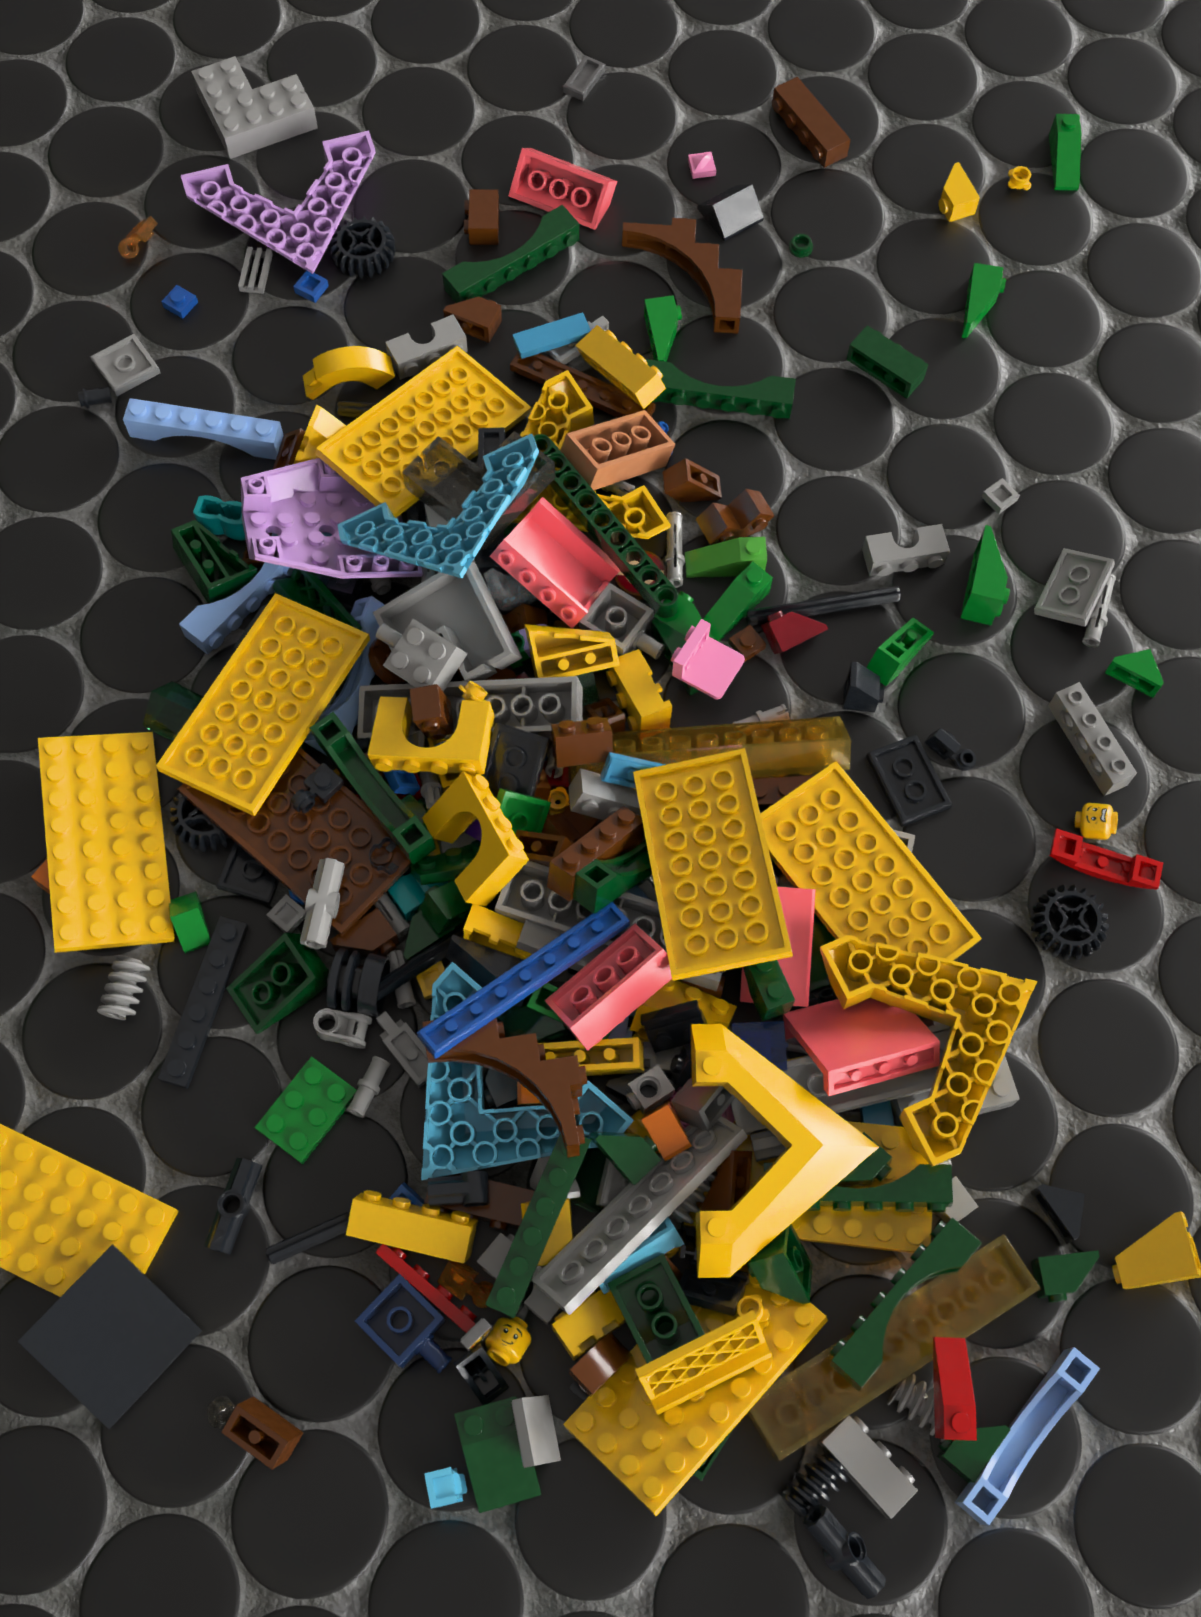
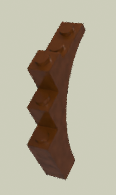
[622,218,743,334]
[422,1018,587,1158]

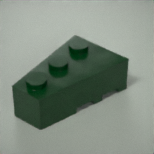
[171,520,257,604]

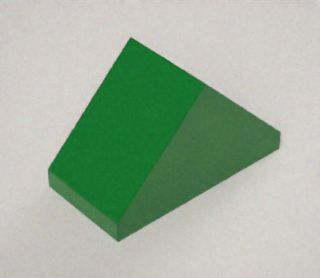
[1105,649,1164,698]
[169,891,211,953]

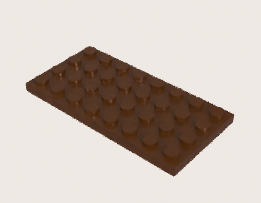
[178,748,411,936]

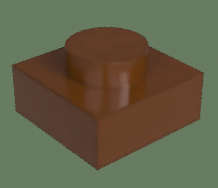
[728,625,766,662]

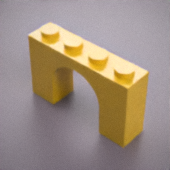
[367,696,495,775]
[422,771,529,907]

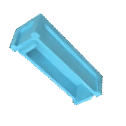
[599,1217,684,1294]
[424,1467,467,1509]

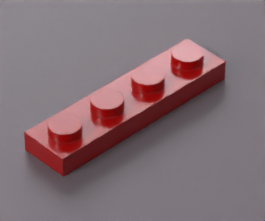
[375,1244,477,1333]

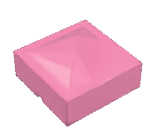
[688,152,716,179]

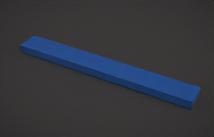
[417,902,630,1059]

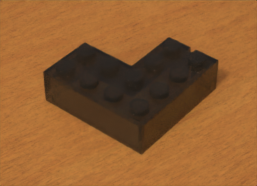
[402,431,555,550]

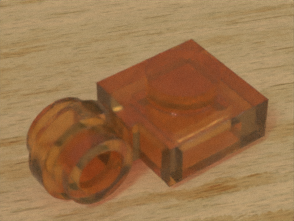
[118,216,158,259]
[437,1260,494,1308]

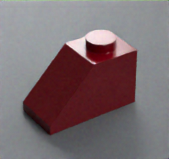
[761,610,828,654]

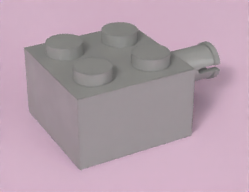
[579,583,665,660]
[376,619,468,692]

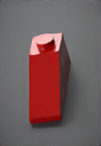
[933,1337,977,1441]

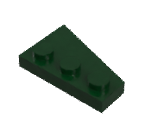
[409,840,481,885]

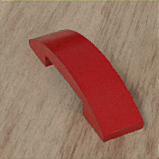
[1049,828,1163,890]

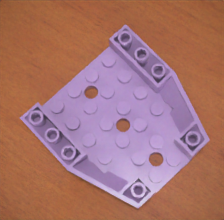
[240,458,423,579]

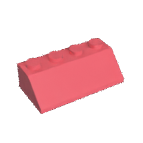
[508,148,617,230]
[740,887,816,1007]
[544,924,672,1050]

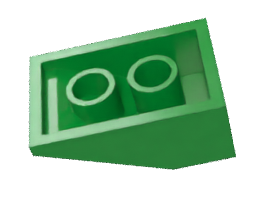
[960,525,1010,626]

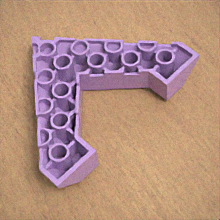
[181,131,376,274]

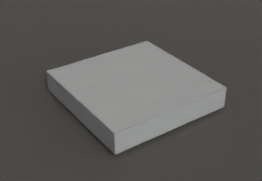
[91,334,161,396]
[511,1395,561,1468]

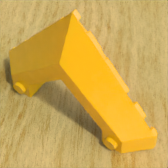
[505,370,671,539]
[820,935,1037,1167]
[691,1024,879,1278]

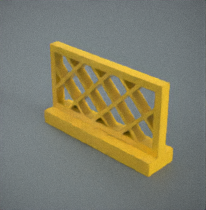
[635,1310,773,1415]

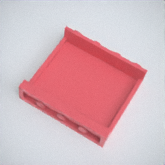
[490,497,620,629]
[783,998,940,1096]

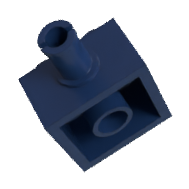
[355,1274,453,1374]

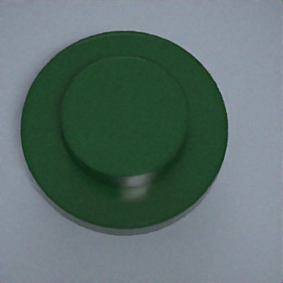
[789,234,813,258]

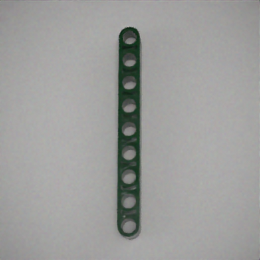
[533,434,678,618]

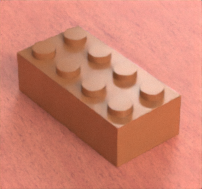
[560,410,675,490]

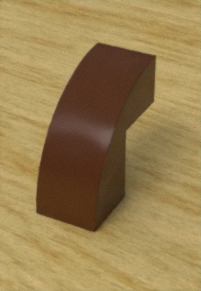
[569,1332,633,1397]

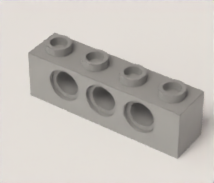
[1048,682,1137,796]

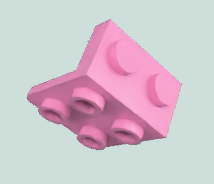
[671,619,745,699]

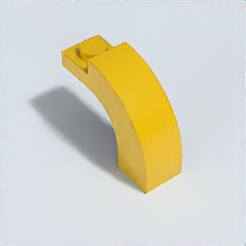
[303,346,395,400]

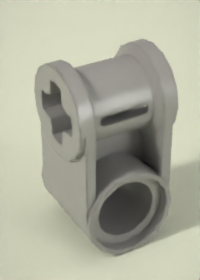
[313,1008,372,1049]

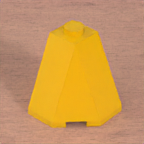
[294,405,346,464]
[1112,1212,1201,1289]

